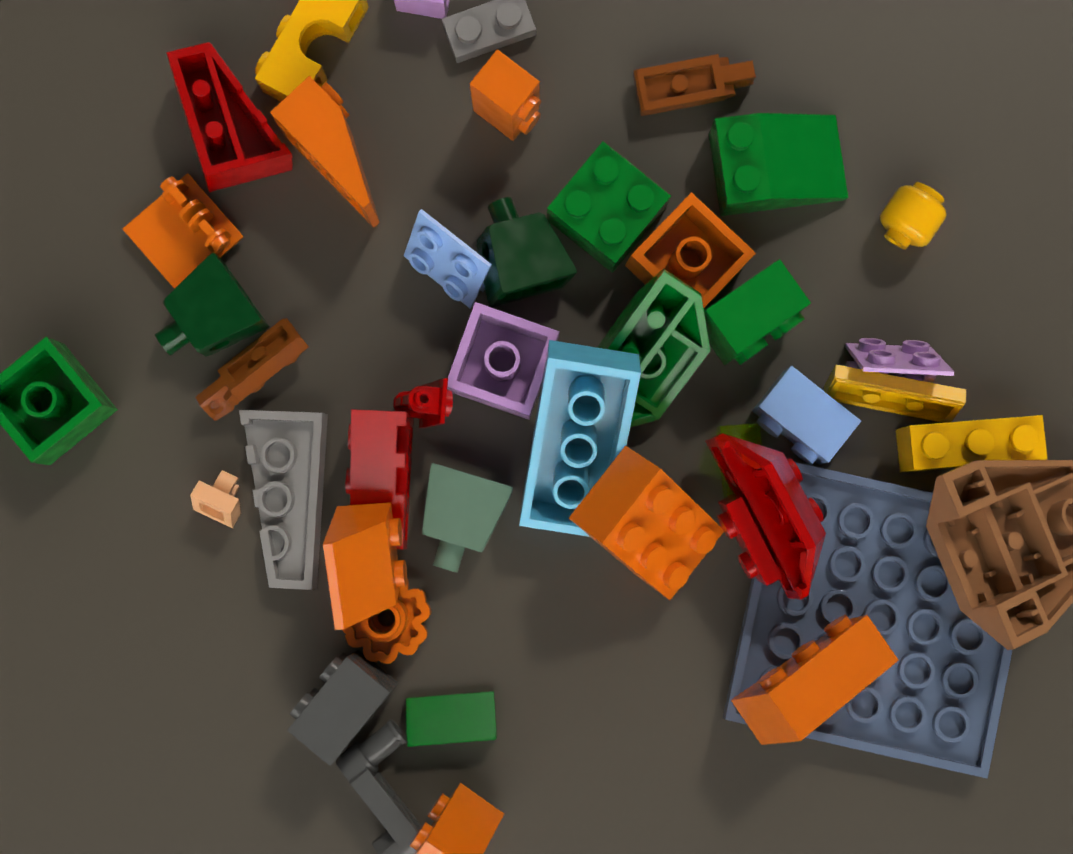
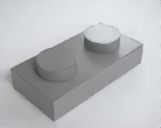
[442,0,536,63]

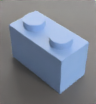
[752,366,861,465]

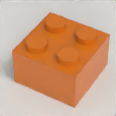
[625,192,756,308]

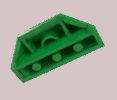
[597,269,711,427]

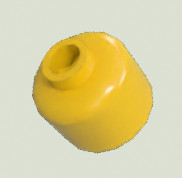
[880,182,946,250]

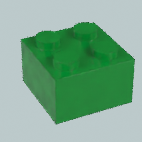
[547,141,671,273]
[704,259,811,366]
[0,336,118,465]

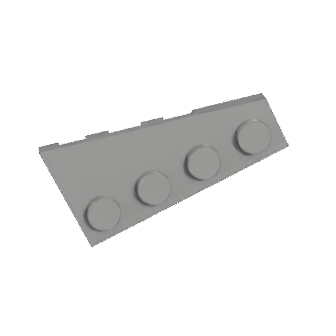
[239,410,328,590]

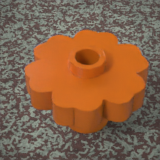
[342,579,432,664]

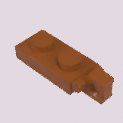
[633,54,756,116]
[195,318,309,421]

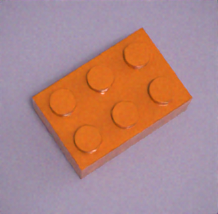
[569,446,724,600]

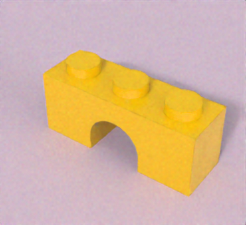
[255,0,369,102]
[896,415,1047,472]

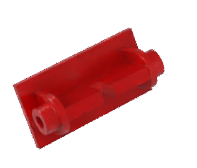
[393,378,453,428]

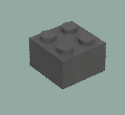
[287,650,398,766]

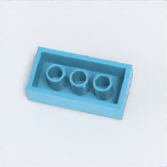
[519,340,641,537]

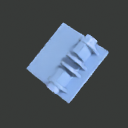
[404,209,492,309]

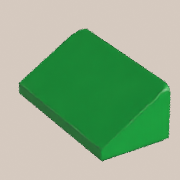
[406,691,497,747]

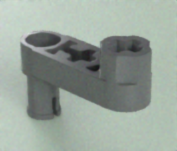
[336,719,422,854]

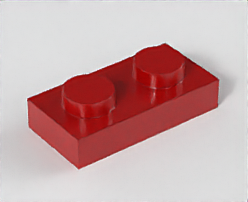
[717,494,783,586]

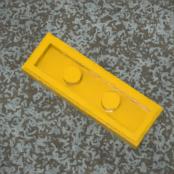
[824,364,966,423]

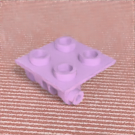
[845,338,954,382]

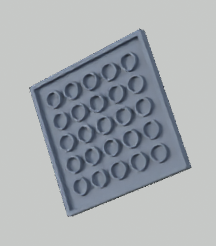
[723,462,1012,779]

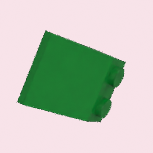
[708,113,849,216]

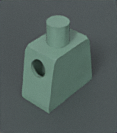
[422,463,514,573]

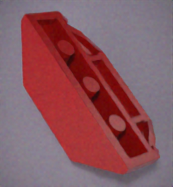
[705,433,826,600]

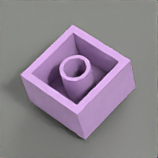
[447,302,559,420]

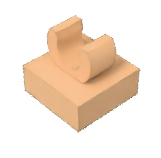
[190,470,241,528]

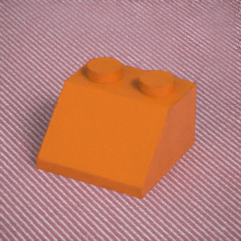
[323,503,407,630]

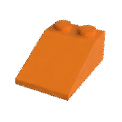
[270,76,380,228]

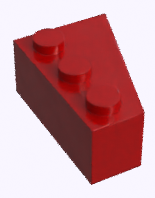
[166,42,292,192]
[345,409,414,550]

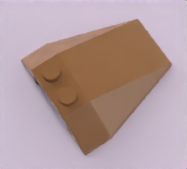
[926,460,1073,650]

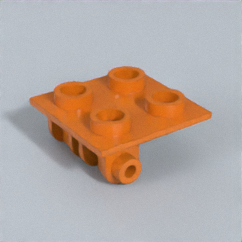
[122,173,244,289]

